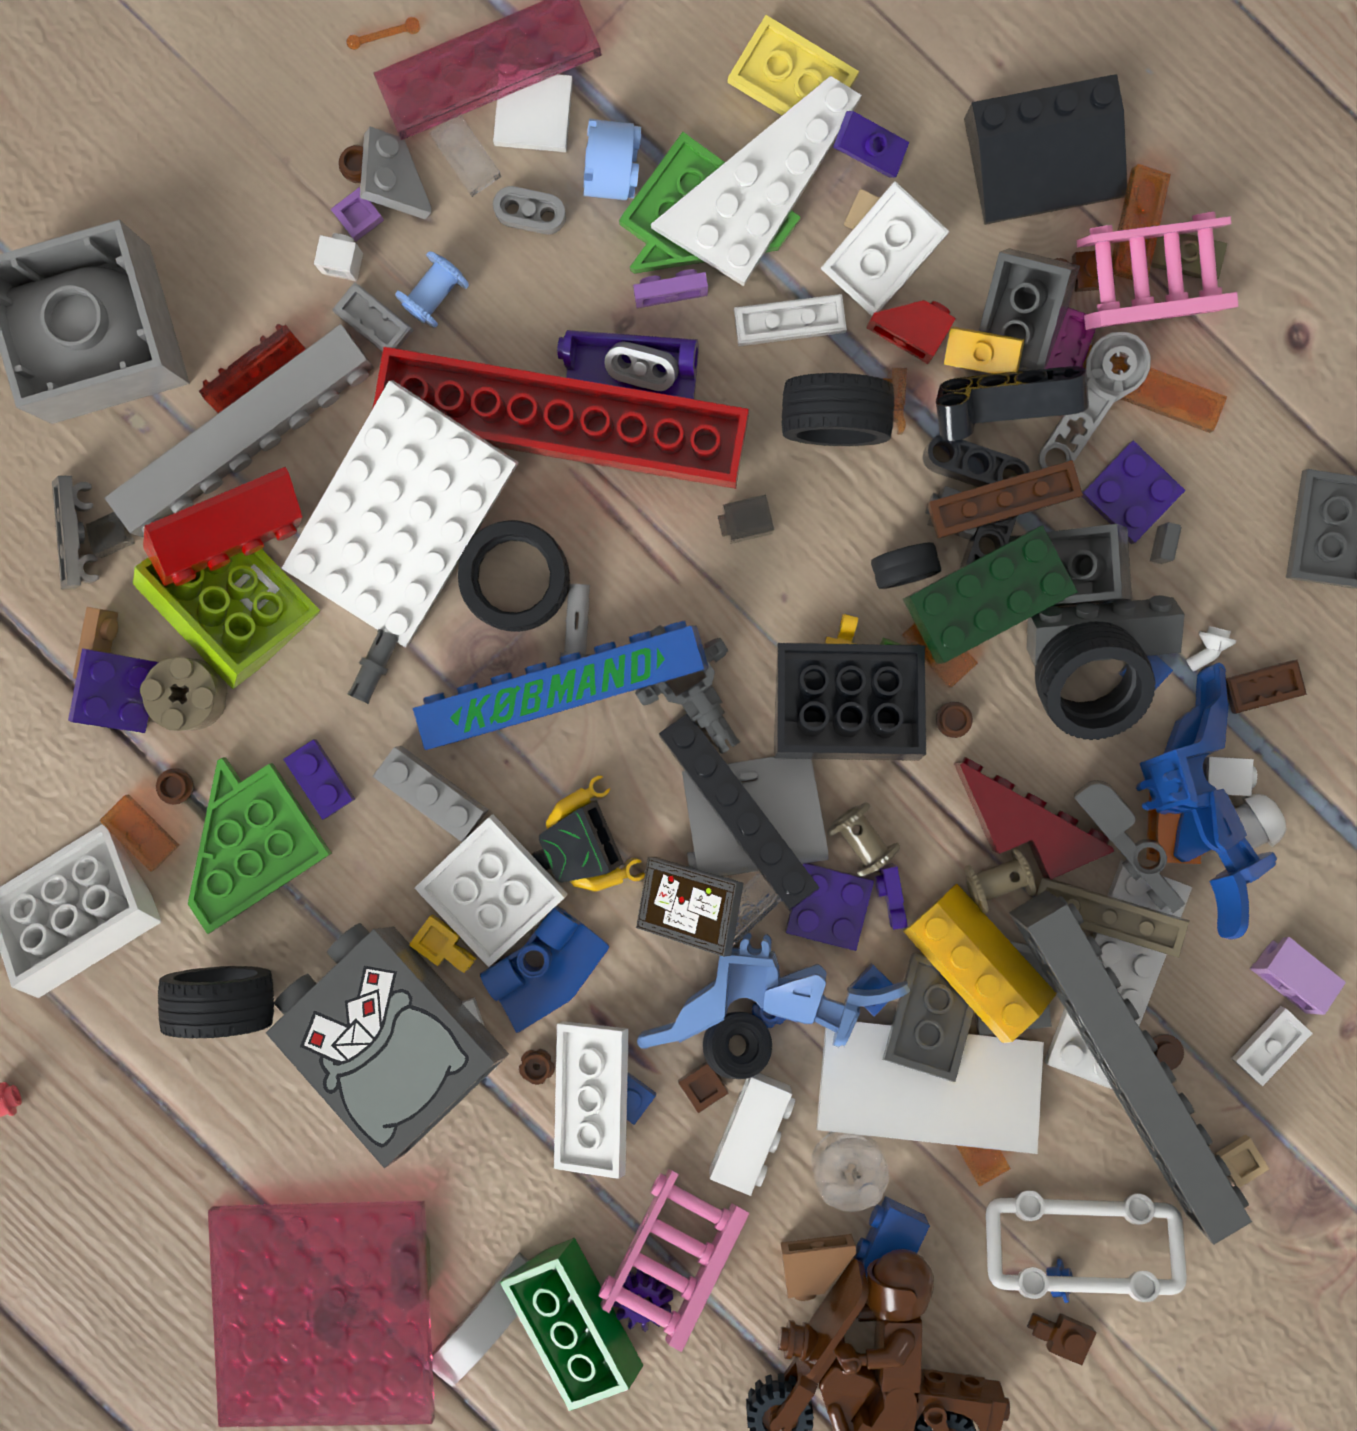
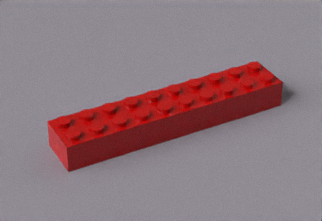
[372,347,749,489]

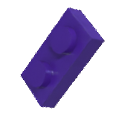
[283,739,356,820]

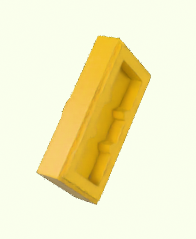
[944,327,1025,374]

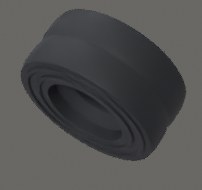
[871,542,941,589]
[703,1012,772,1079]

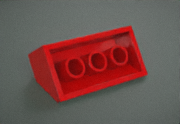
[143,466,303,586]

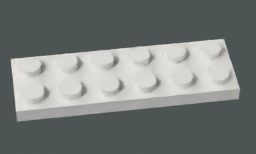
[1044,860,1192,1089]

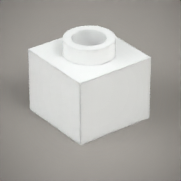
[314,233,363,281]

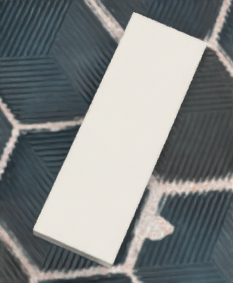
[734,294,847,346]

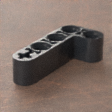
[936,366,1089,441]

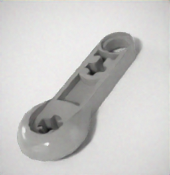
[1038,332,1151,469]

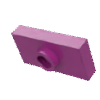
[1046,307,1096,369]

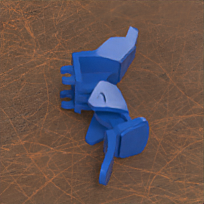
[1136,663,1277,940]

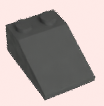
[979,248,1080,371]
[1009,524,1132,606]

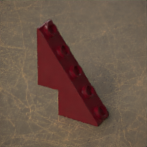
[954,757,1115,880]

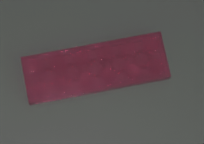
[373,0,602,140]

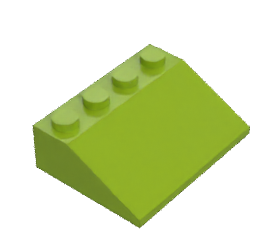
[133,549,320,689]

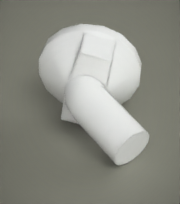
[1186,626,1236,672]

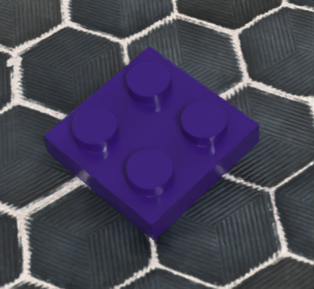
[1082,440,1186,544]
[68,648,159,733]
[785,863,874,951]

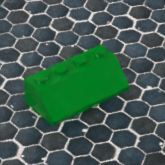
[500,1237,644,1411]

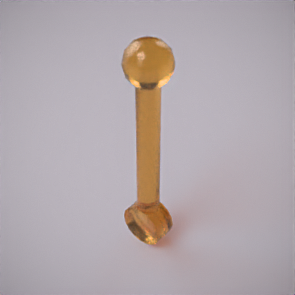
[346,17,420,50]

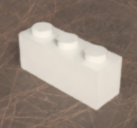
[709,1073,795,1196]

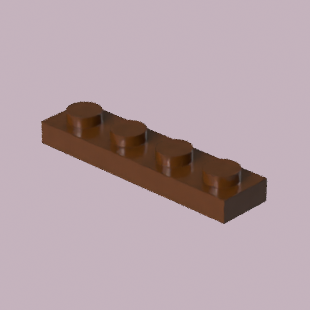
[927,460,1083,539]

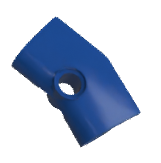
[480,906,609,1033]

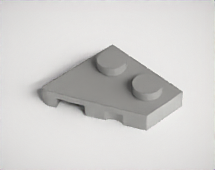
[360,126,431,219]

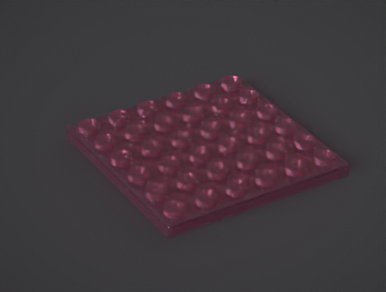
[208,1201,435,1427]

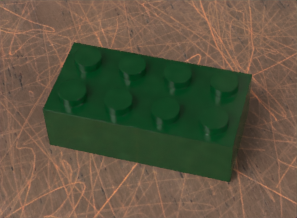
[903,525,1078,664]

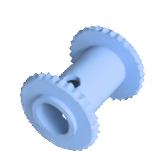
[395,251,469,328]

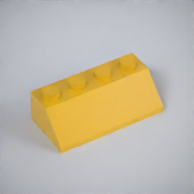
[903,883,1057,1043]

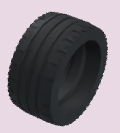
[781,373,895,446]
[458,520,570,632]
[1034,621,1156,740]
[158,966,274,1039]

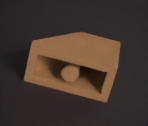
[780,1234,856,1301]

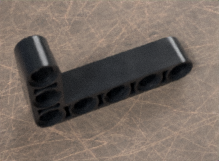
[922,435,1030,568]

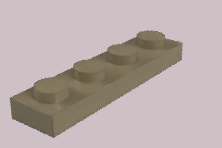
[1037,877,1190,958]

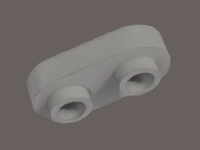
[493,186,566,235]
[605,341,679,391]

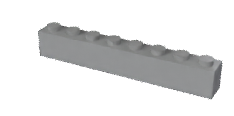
[104,324,374,537]

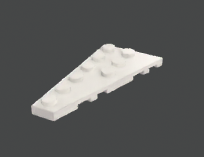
[651,76,862,286]

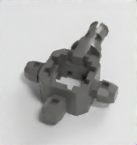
[635,625,741,754]

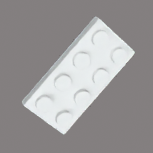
[554,1021,628,1179]

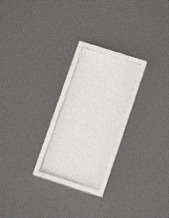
[816,1022,1044,1154]

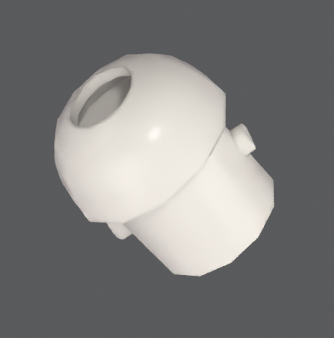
[1235,794,1286,849]

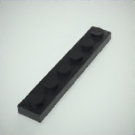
[659,714,820,911]

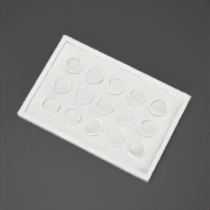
[282,380,519,647]

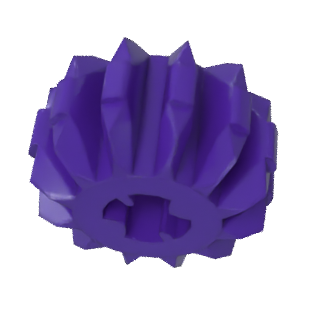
[613,1269,673,1332]

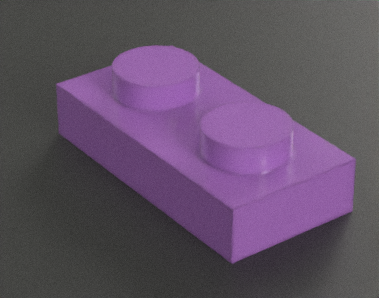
[633,269,708,308]

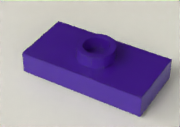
[833,111,909,178]

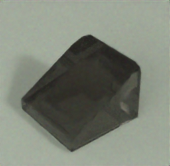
[86,512,135,558]

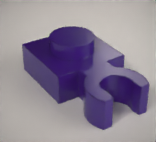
[875,863,908,930]

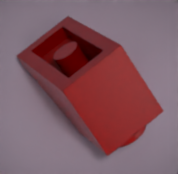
[866,300,956,364]

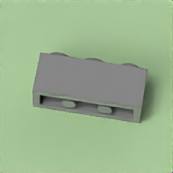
[373,746,489,842]

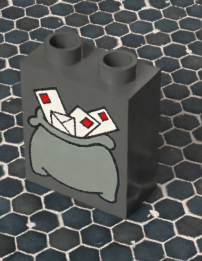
[266,923,509,1169]

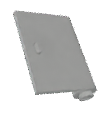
[682,757,829,876]

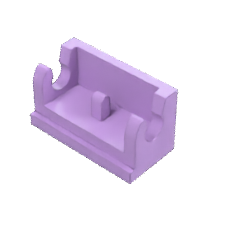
[1250,937,1346,1015]

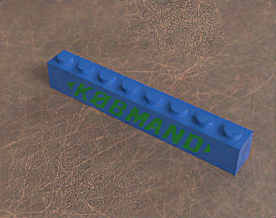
[413,621,709,750]

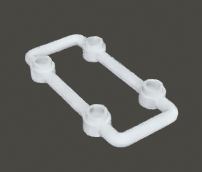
[986,1191,1187,1302]

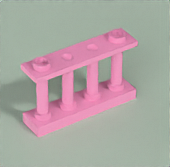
[1076,212,1238,330]
[598,1169,749,1352]

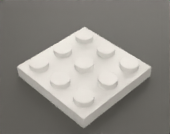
[415,814,567,967]

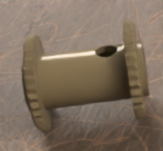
[827,803,900,876]
[964,847,1036,913]

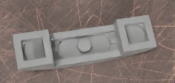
[425,1252,529,1387]

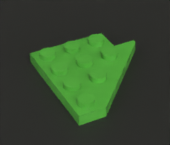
[619,132,801,274]
[188,757,332,934]

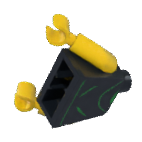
[531,776,645,892]

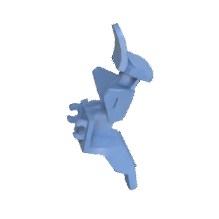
[637,932,910,1049]

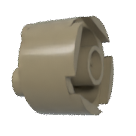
[140,657,227,731]

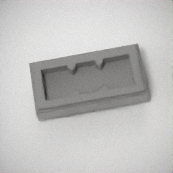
[332,282,413,352]

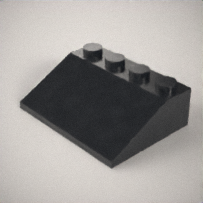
[964,74,1128,225]
[774,643,926,761]

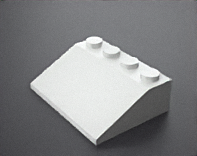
[0,822,162,998]

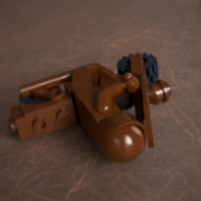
[746,1249,1010,1431]

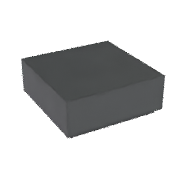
[1150,522,1182,564]

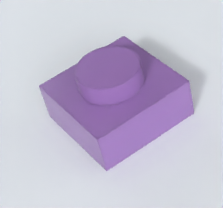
[331,187,384,242]

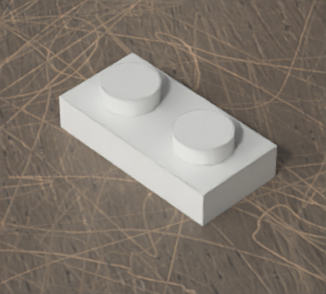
[1231,1006,1313,1086]

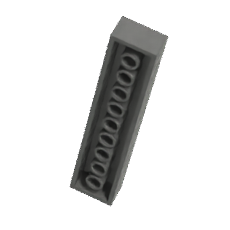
[1009,890,1252,1245]

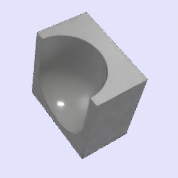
[0,220,190,424]

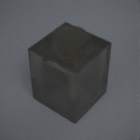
[717,494,774,544]

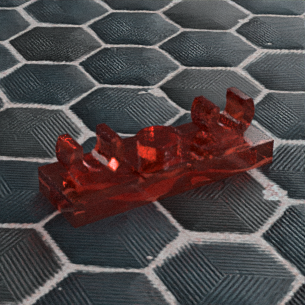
[199,324,306,414]

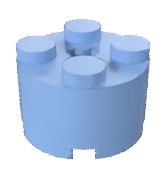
[583,119,641,200]

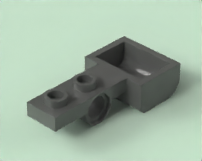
[1074,780,1185,913]

